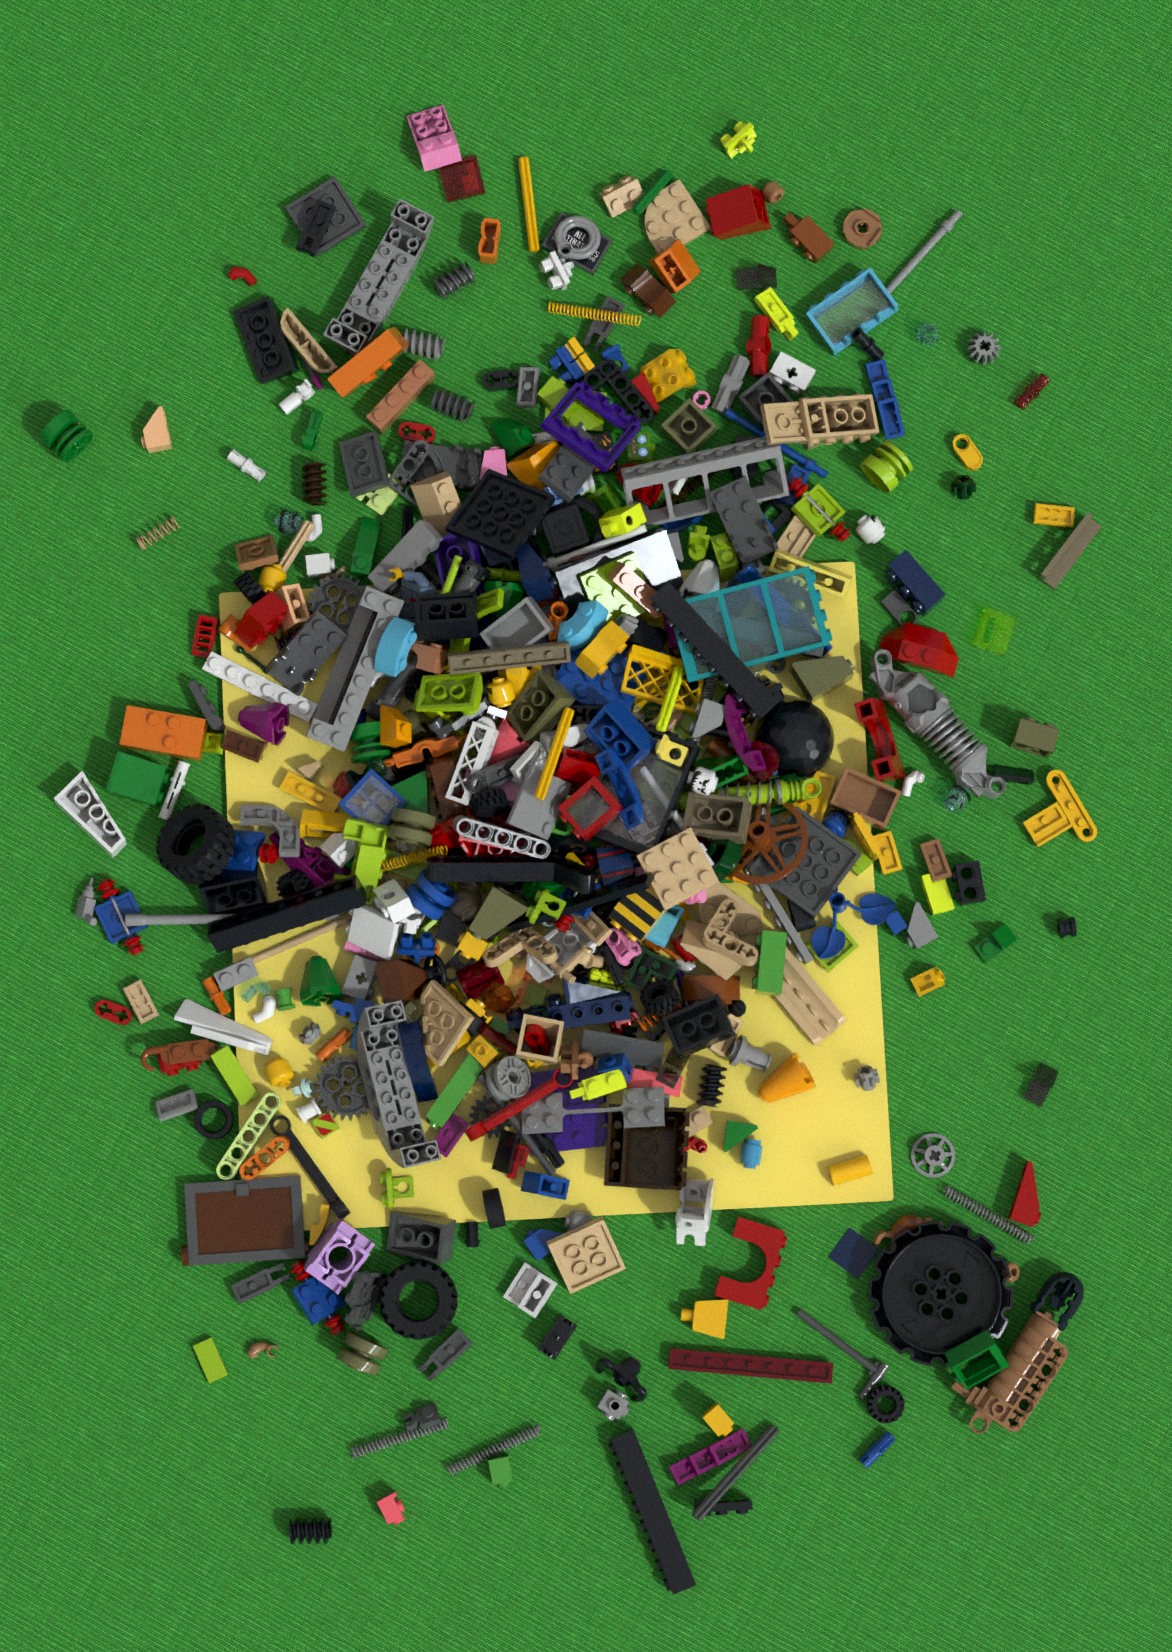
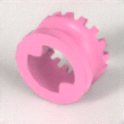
[692,391,710,410]

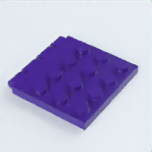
[527,1065,608,1155]

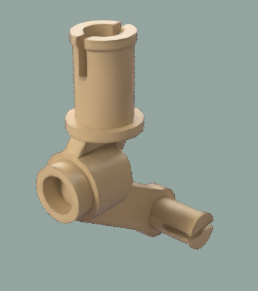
[551,944,605,984]

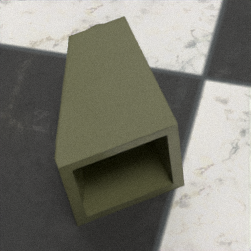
[789,656,854,703]
[469,885,532,940]

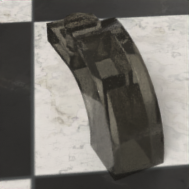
[655,1046,691,1089]

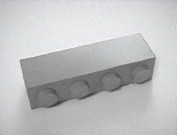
[367,520,443,595]

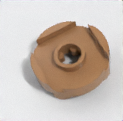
[842,209,882,250]

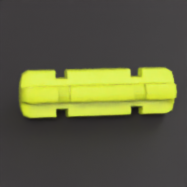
[588,968,627,987]

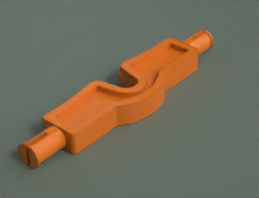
[382,733,468,769]

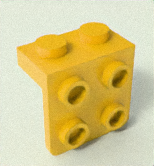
[640,349,697,402]

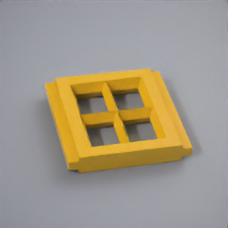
[849,812,881,862]

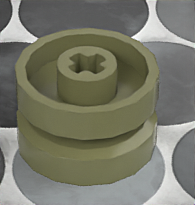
[387,808,436,846]
[336,1331,389,1376]

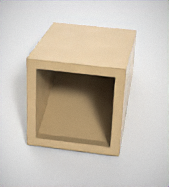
[516,1014,564,1065]

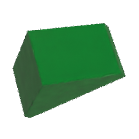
[722,1121,758,1153]

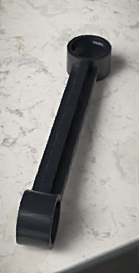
[270,1115,351,1219]

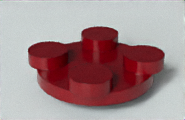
[746,740,779,781]

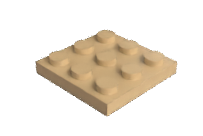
[636,827,719,911]
[546,1216,626,1294]

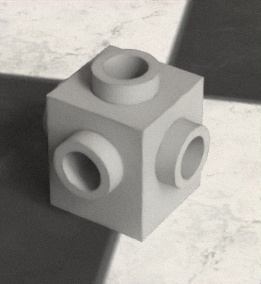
[597,1389,630,1421]

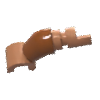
[873,1214,943,1249]

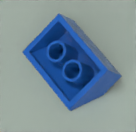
[583,699,657,771]

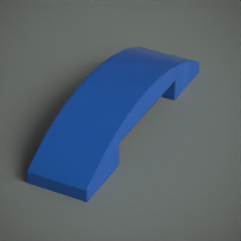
[594,748,643,831]

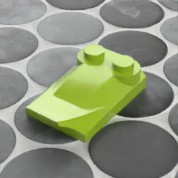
[413,672,483,716]

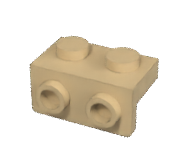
[598,175,644,218]

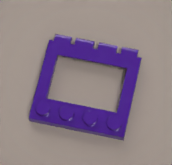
[540,381,642,473]

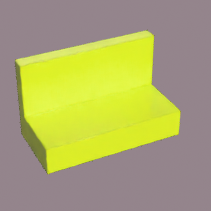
[920,874,955,916]

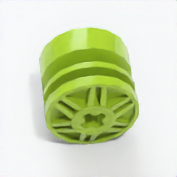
[860,440,913,494]

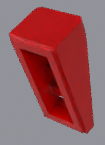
[631,372,659,416]
[191,614,219,658]

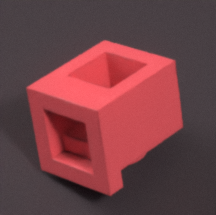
[377,1491,405,1525]

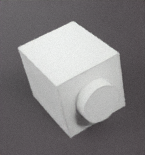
[305,553,335,579]

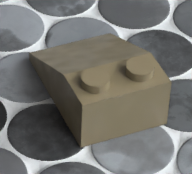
[682,792,752,845]

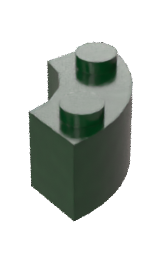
[707,840,743,882]

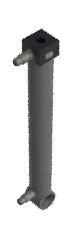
[365,558,491,721]

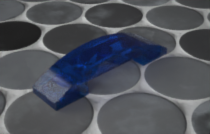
[399,1020,439,1103]

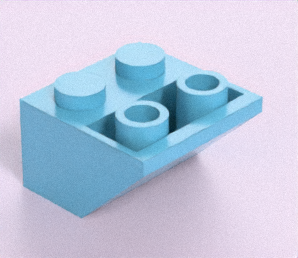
[645,905,684,948]

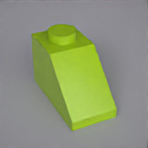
[537,376,570,423]

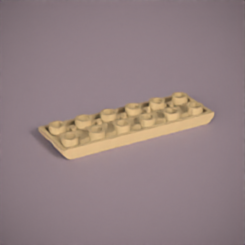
[746,927,847,1046]

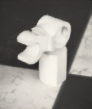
[279,379,315,415]

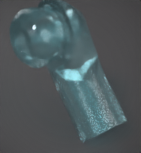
[241,981,272,1002]

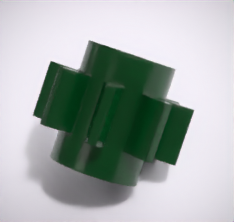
[951,475,976,500]

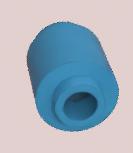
[740,1139,762,1169]

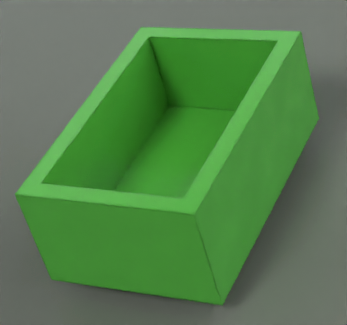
[752,930,787,996]

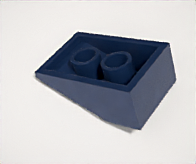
[517,542,556,603]

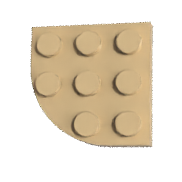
[645,179,710,254]

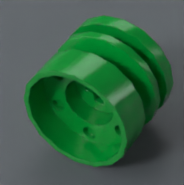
[40,409,94,463]
[348,721,392,765]

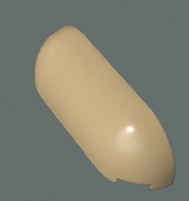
[280,308,338,374]

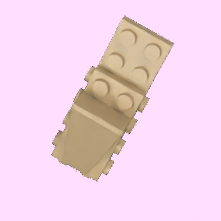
[760,393,880,450]

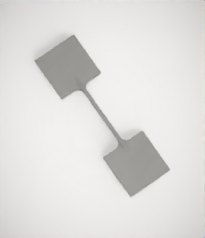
[522,1086,665,1134]

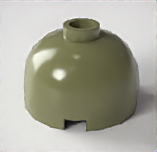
[403,710,435,748]

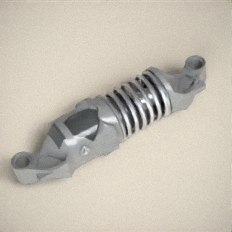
[869,649,1006,799]

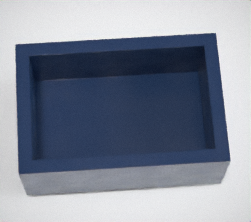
[884,550,946,617]

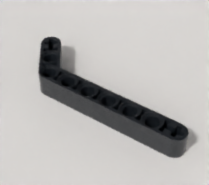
[426,856,596,894]

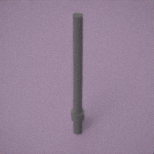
[477,1073,556,1176]

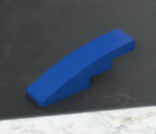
[865,359,905,440]

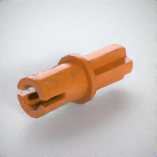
[202,976,231,1016]
[315,1027,352,1062]

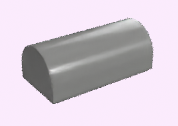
[516,367,540,409]

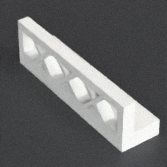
[445,721,500,807]

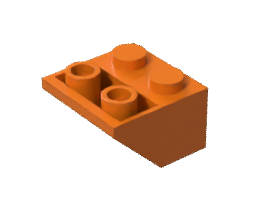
[647,238,701,294]

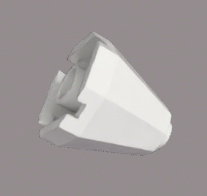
[679,560,720,599]

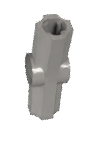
[711,355,751,415]

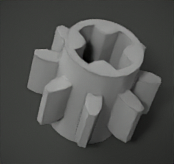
[854,1065,880,1091]

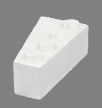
[54,771,127,858]

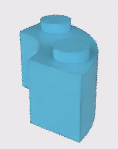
[557,600,608,651]
[374,617,417,677]

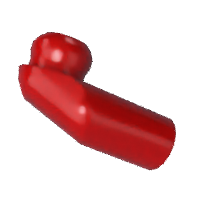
[228,266,258,287]
[683,1136,708,1153]

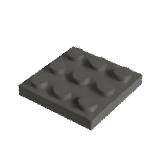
[285,177,366,257]

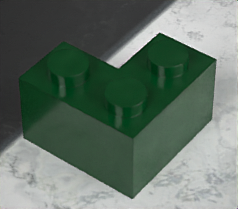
[625,947,681,991]

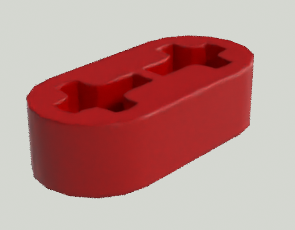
[398,422,436,444]
[95,1000,133,1025]
[524,1024,552,1056]

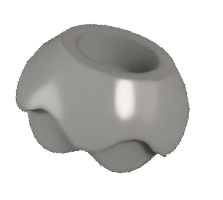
[298,1022,321,1045]

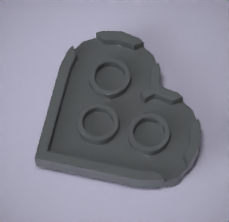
[345,1270,388,1331]

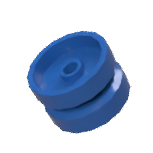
[405,869,457,921]

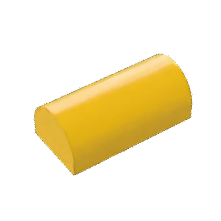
[827,1155,873,1186]

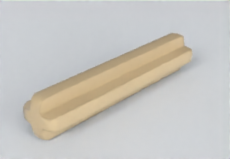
[277,520,315,573]

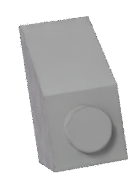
[905,902,938,950]

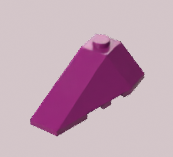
[269,832,351,889]

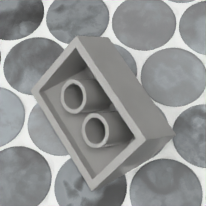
[506,766,572,840]

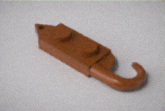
[141,1039,221,1071]

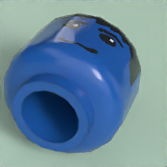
[821,810,851,838]

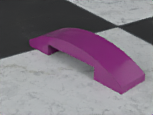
[725,694,767,772]

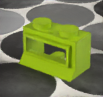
[710,532,741,582]

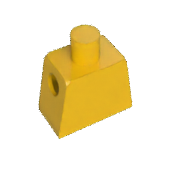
[681,1299,728,1339]

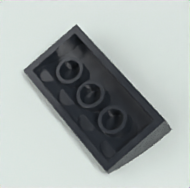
[234,296,300,384]

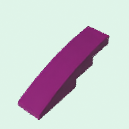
[667,1429,752,1486]

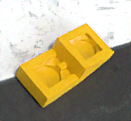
[309,1205,330,1245]

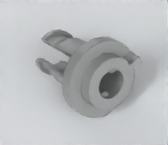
[727,1035,772,1072]

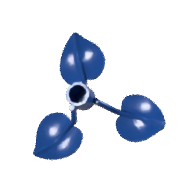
[811,887,895,959]

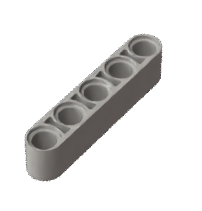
[452,815,551,859]

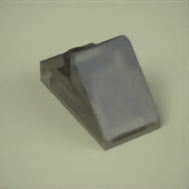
[737,264,777,290]
[1022,1062,1058,1107]

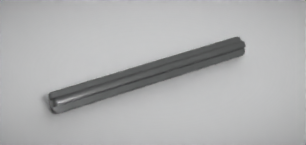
[692,1424,779,1521]

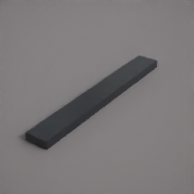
[508,872,654,932]

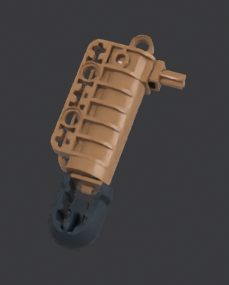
[951,1272,1084,1434]

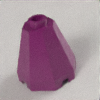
[238,702,290,746]

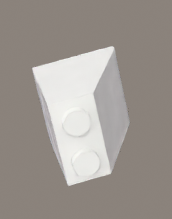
[345,901,403,961]

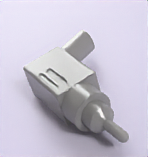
[75,877,97,926]

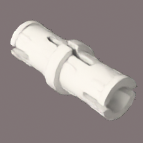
[227,449,266,482]

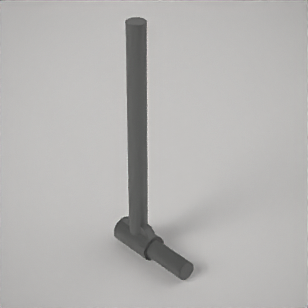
[796,1308,889,1400]

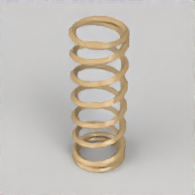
[135,516,180,551]

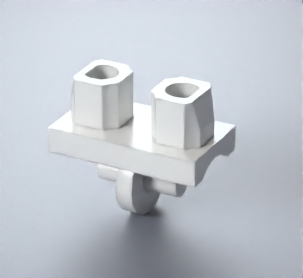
[539,251,575,291]
[400,903,425,934]

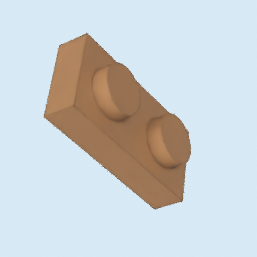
[919,838,952,883]

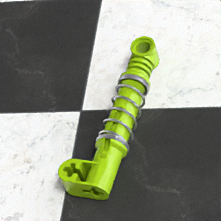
[677,771,822,812]

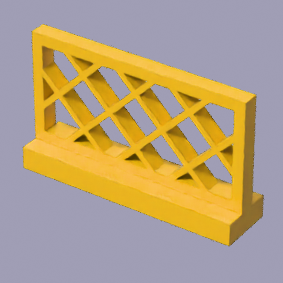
[620,644,708,715]

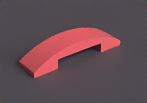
[605,1067,683,1097]

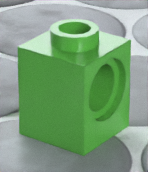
[488,1455,513,1488]

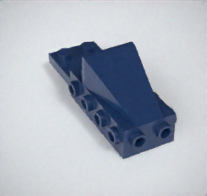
[505,973,633,1029]

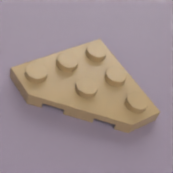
[698,882,763,936]
[421,980,474,1066]

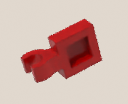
[507,1144,530,1180]

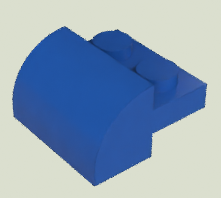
[332,998,377,1024]

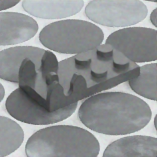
[537,421,612,503]
[398,440,483,491]
[709,476,779,566]
[265,609,348,696]

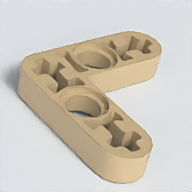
[702,899,758,966]
[482,927,558,968]

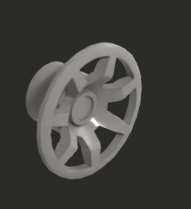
[911,1133,955,1178]

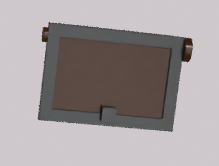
[181,1176,310,1266]

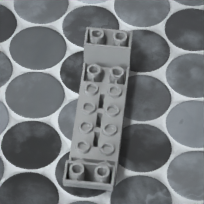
[323,199,435,353]
[356,1000,441,1168]

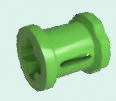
[274,988,296,1011]

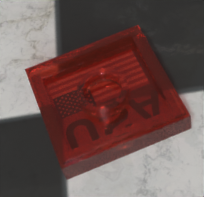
[439,155,485,203]

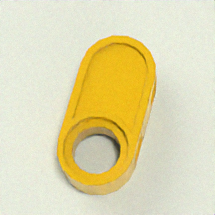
[952,434,983,471]

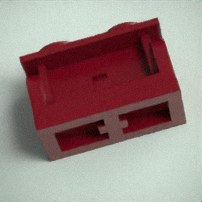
[455,958,505,1000]

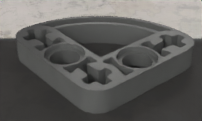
[389,439,445,506]

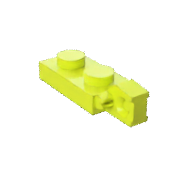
[754,287,798,341]

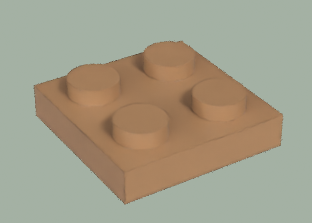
[235,534,279,572]

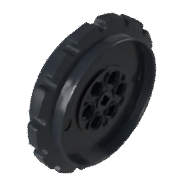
[868,1220,1013,1367]

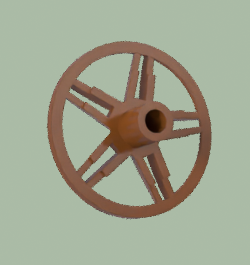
[730,799,808,884]

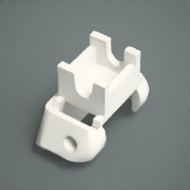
[675,1178,715,1246]

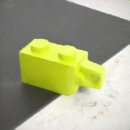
[569,1069,628,1101]

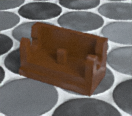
[221,728,269,763]

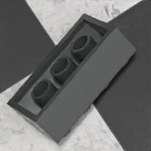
[580,1029,665,1072]

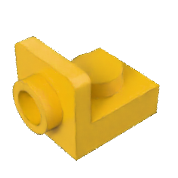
[910,966,945,997]

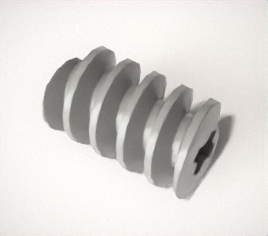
[403,328,446,361]

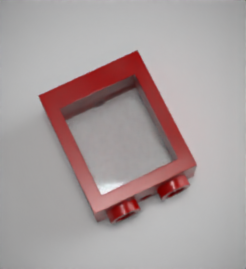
[557,775,623,842]

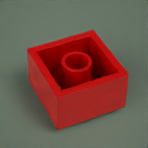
[234,591,289,649]

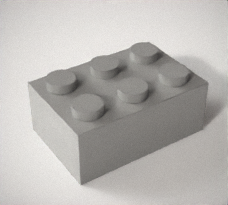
[480,596,555,649]

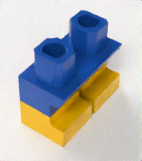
[548,337,595,384]

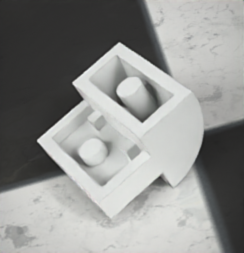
[510,740,556,789]
[503,1262,558,1318]

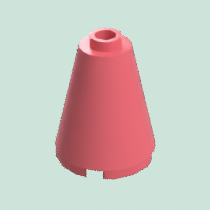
[487,717,532,767]

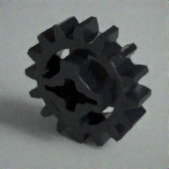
[469,1095,511,1139]

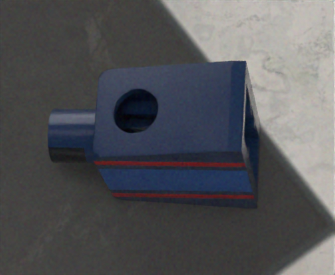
[596,847,641,887]

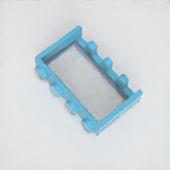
[806,267,898,356]

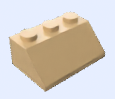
[410,470,461,536]

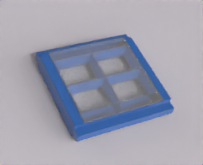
[338,768,407,825]

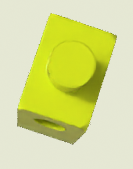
[599,503,647,538]

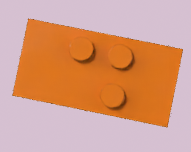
[327,327,410,398]
[119,705,208,762]

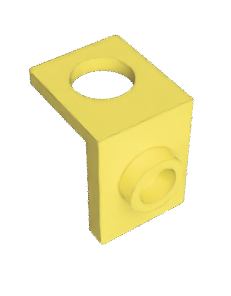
[655,734,689,767]

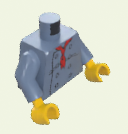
[388,567,437,623]

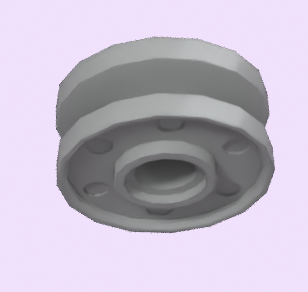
[486,1056,531,1102]

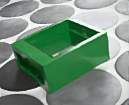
[944,1329,1009,1390]

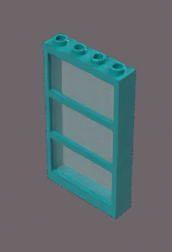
[674,566,832,683]

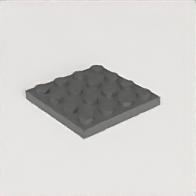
[749,806,862,918]

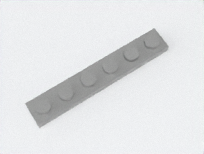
[743,858,813,965]

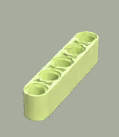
[216,1093,282,1180]

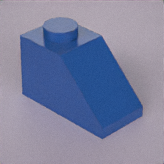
[521,1171,570,1200]
[524,1228,564,1261]

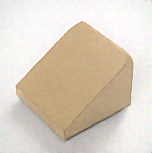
[297,761,323,781]

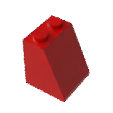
[705,184,771,240]

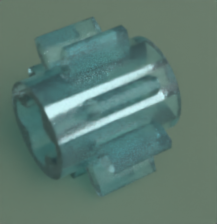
[915,322,940,347]

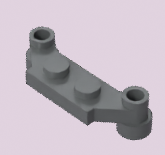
[427,680,491,740]

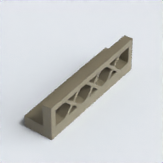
[1038,512,1102,590]

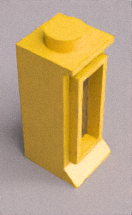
[300,809,351,839]

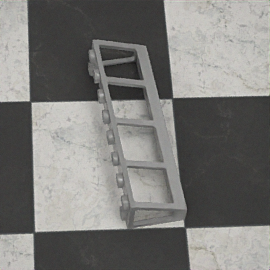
[620,436,789,527]

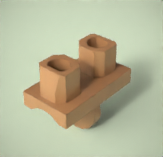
[560,1040,593,1080]

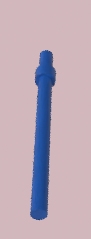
[725,408,829,479]

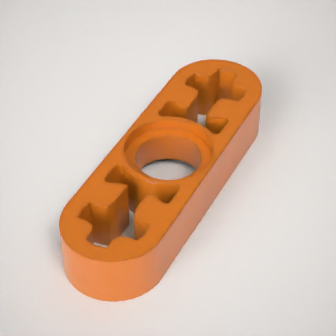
[239,1135,290,1180]

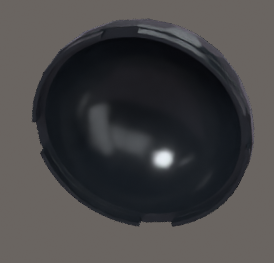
[754,699,834,777]

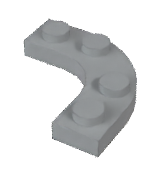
[240,805,300,857]

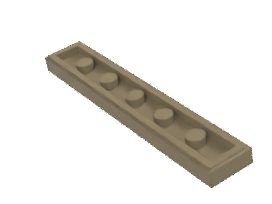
[447,641,571,675]

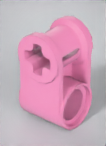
[605,928,642,966]

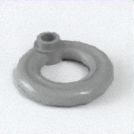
[554,215,601,260]

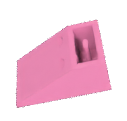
[406,105,462,172]

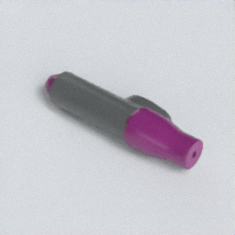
[302,358,324,390]

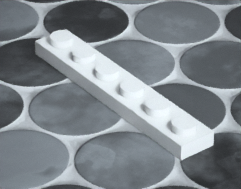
[202,651,318,723]

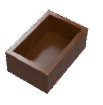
[426,752,467,823]

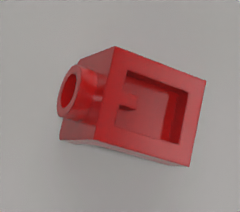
[609,1008,639,1036]

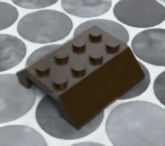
[604,1104,690,1190]

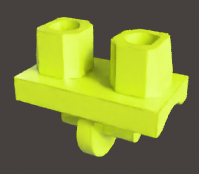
[720,121,757,159]

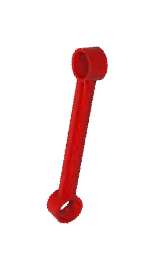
[464,1068,573,1142]

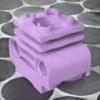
[304,1218,375,1294]

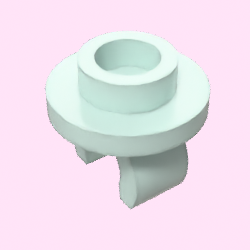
[292,1078,314,1098]

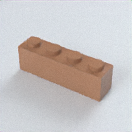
[366,360,435,435]

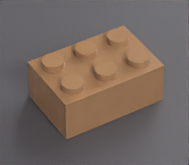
[828,766,902,831]

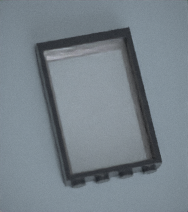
[579,719,700,855]

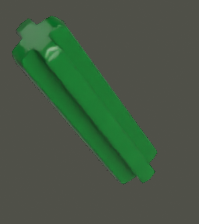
[631,170,673,215]

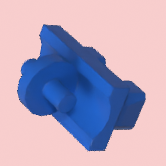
[397,931,437,964]

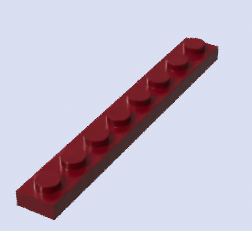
[668,1348,833,1384]

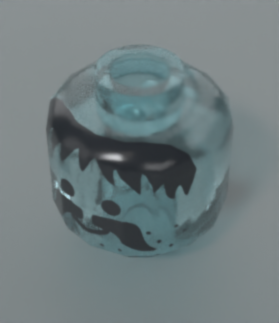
[274,509,304,536]
[941,783,971,813]

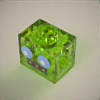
[627,431,656,463]

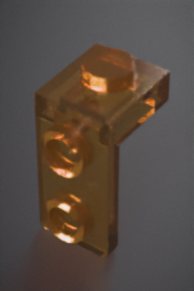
[515,971,554,1006]

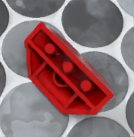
[878,622,959,678]
[458,821,541,856]

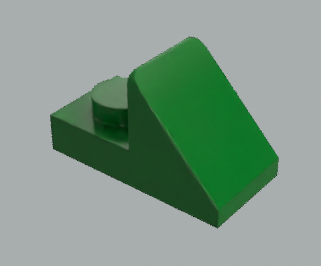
[973,923,1017,963]

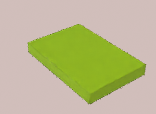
[544,389,607,433]

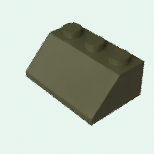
[506,670,575,743]

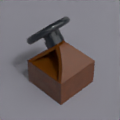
[375,953,447,1004]

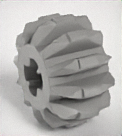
[967,331,1001,366]

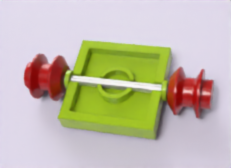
[788,477,851,542]

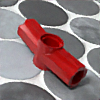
[746,315,771,377]

